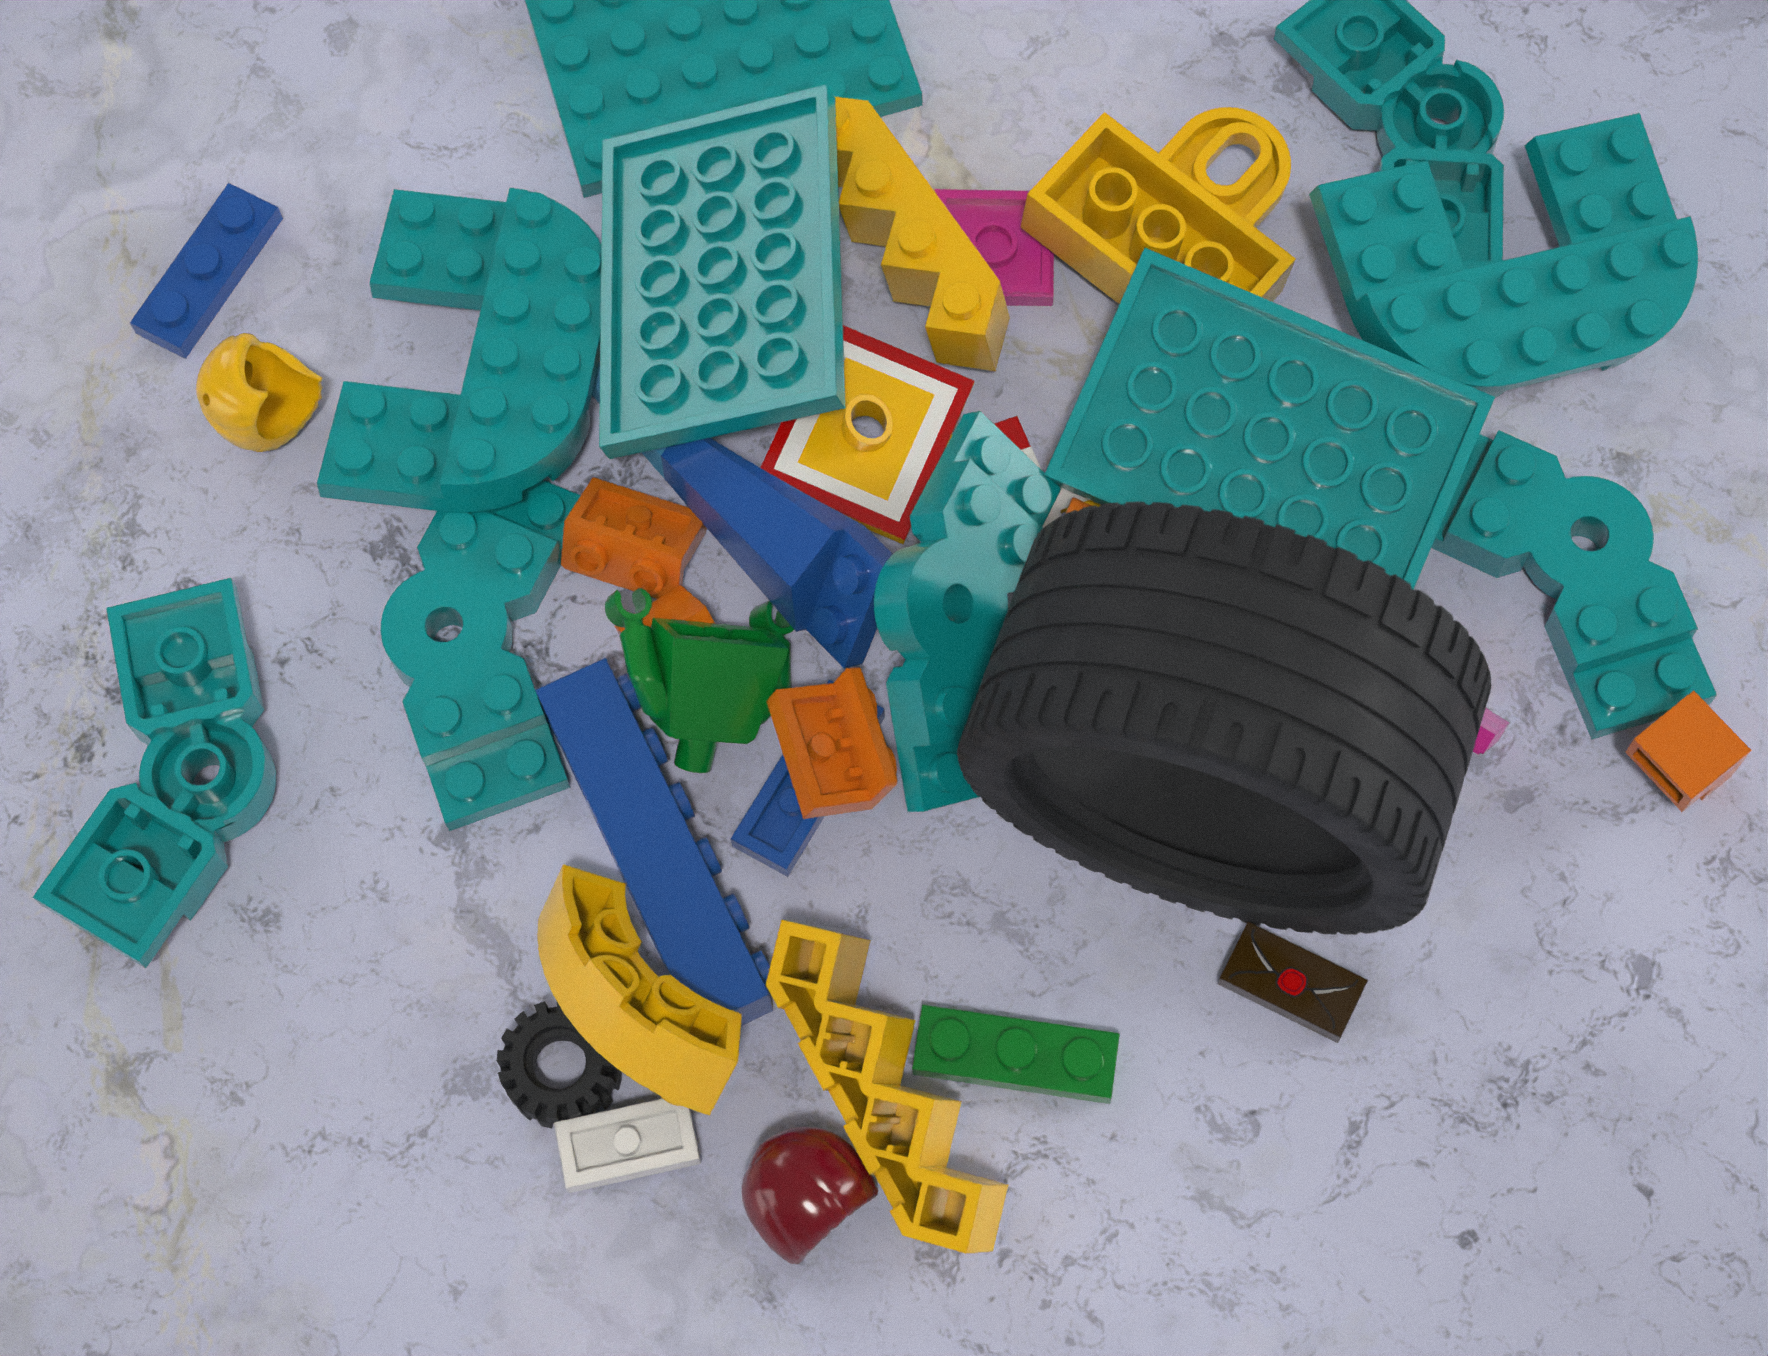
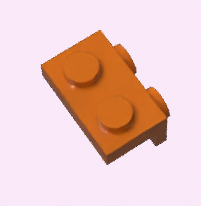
[766,667,897,819]

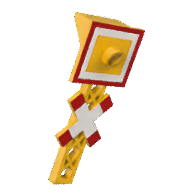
[760,325,1101,544]

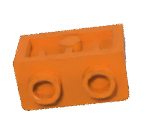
[561,477,707,599]

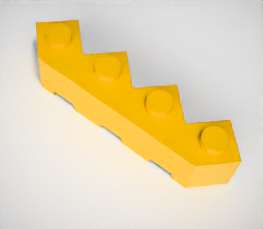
[834,96,1010,371]
[766,920,1008,1254]

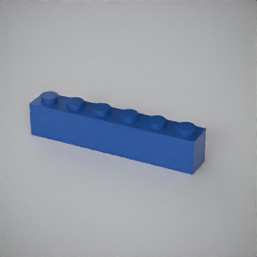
[535,658,773,1026]

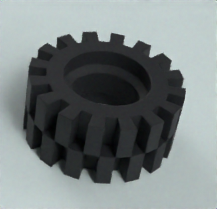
[496,1001,622,1129]

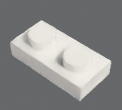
[554,1099,701,1193]

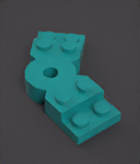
[1274,0,1504,269]
[874,411,1061,812]
[1431,430,1717,740]
[380,480,581,831]
[33,578,276,968]

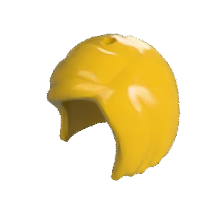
[196,333,323,452]

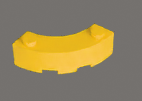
[537,864,742,1116]

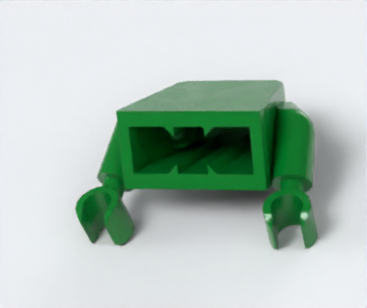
[605,588,794,773]

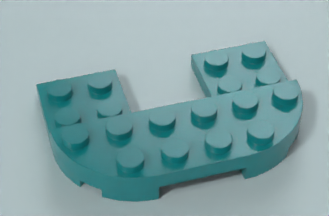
[1309,113,1698,398]
[317,187,601,513]

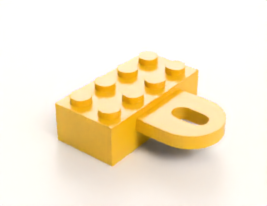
[1021,107,1296,304]

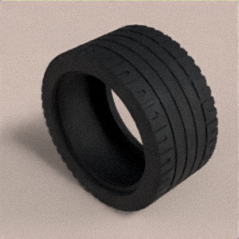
[957,502,1491,935]

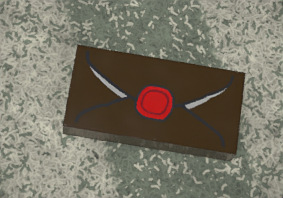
[1218,922,1368,1043]

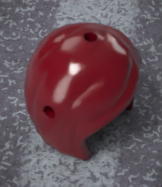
[741,1127,878,1264]

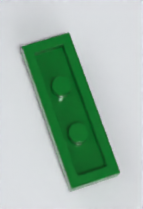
[912,1005,1120,1104]

